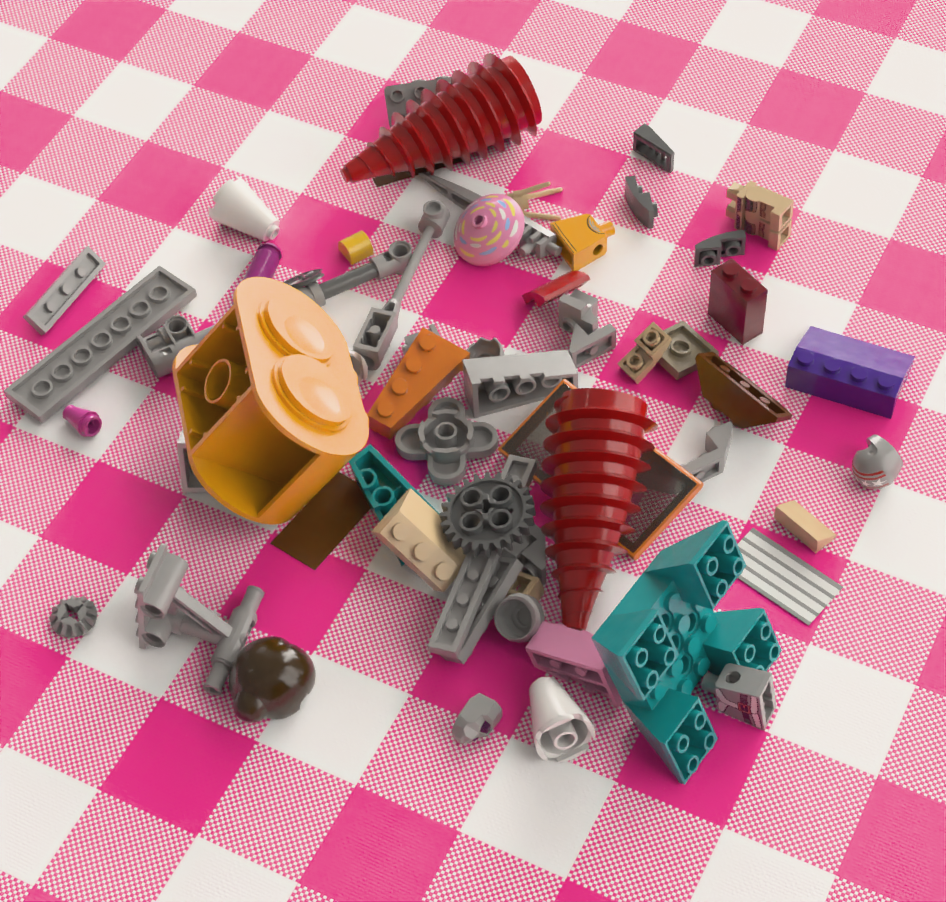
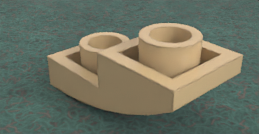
[617,322,672,384]

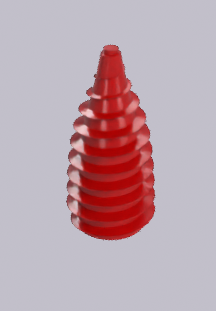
[340,53,542,183]
[540,388,658,631]

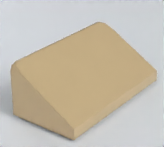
[774,500,837,553]

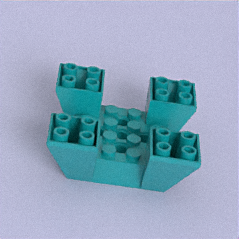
[591,520,782,785]

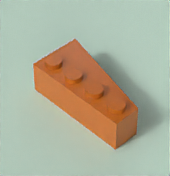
[367,327,470,440]

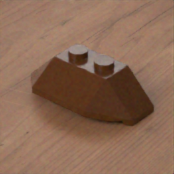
[695,352,793,429]

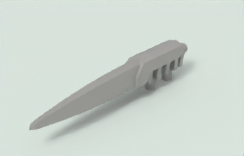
[419,172,562,259]

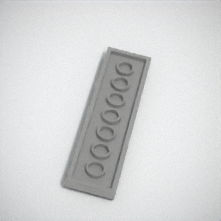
[4,265,197,424]

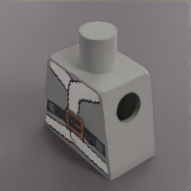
[701,663,777,730]

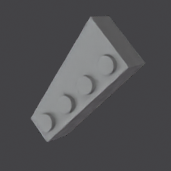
[462,350,578,419]

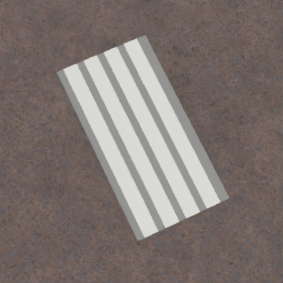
[738,528,843,625]

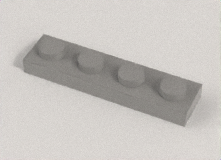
[23,246,106,336]
[440,556,524,664]

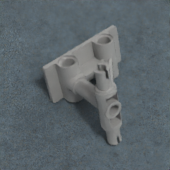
[134,543,265,696]

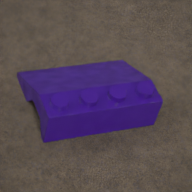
[785,326,915,419]

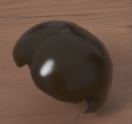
[229,636,316,723]

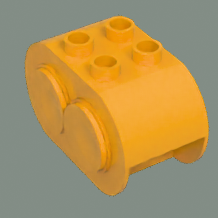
[172,277,369,525]

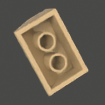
[371,488,466,592]

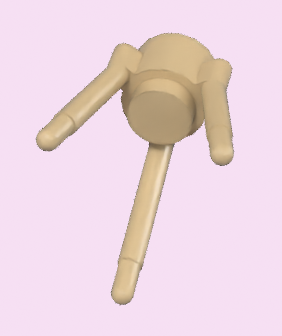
[507,181,563,221]

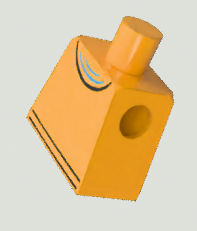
[550,213,615,271]

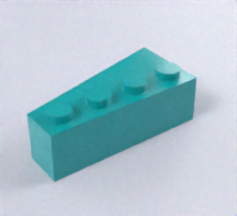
[349,444,439,567]

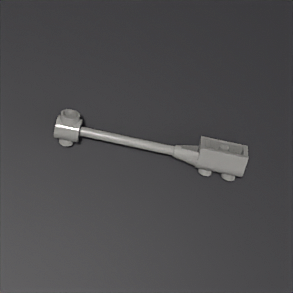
[353,200,450,371]

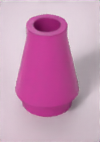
[62,405,102,437]

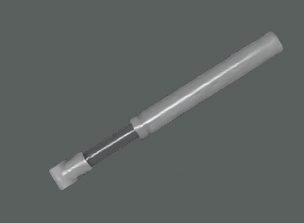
[136,240,412,379]

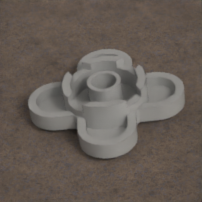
[395,397,498,486]

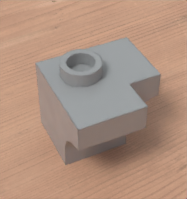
[558,289,598,335]

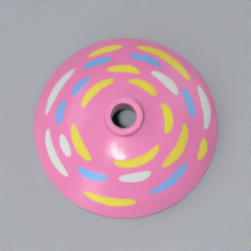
[454,194,525,266]

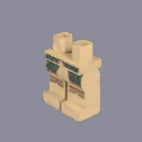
[725,180,794,251]

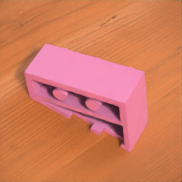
[525,621,622,708]

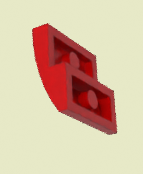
[522,270,591,308]

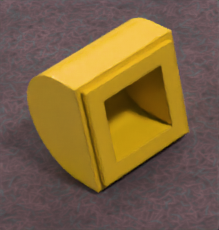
[338,230,374,265]

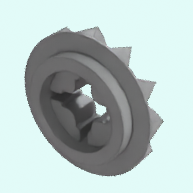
[49,595,97,638]

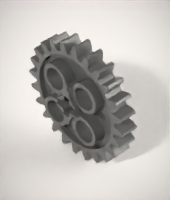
[439,472,536,558]

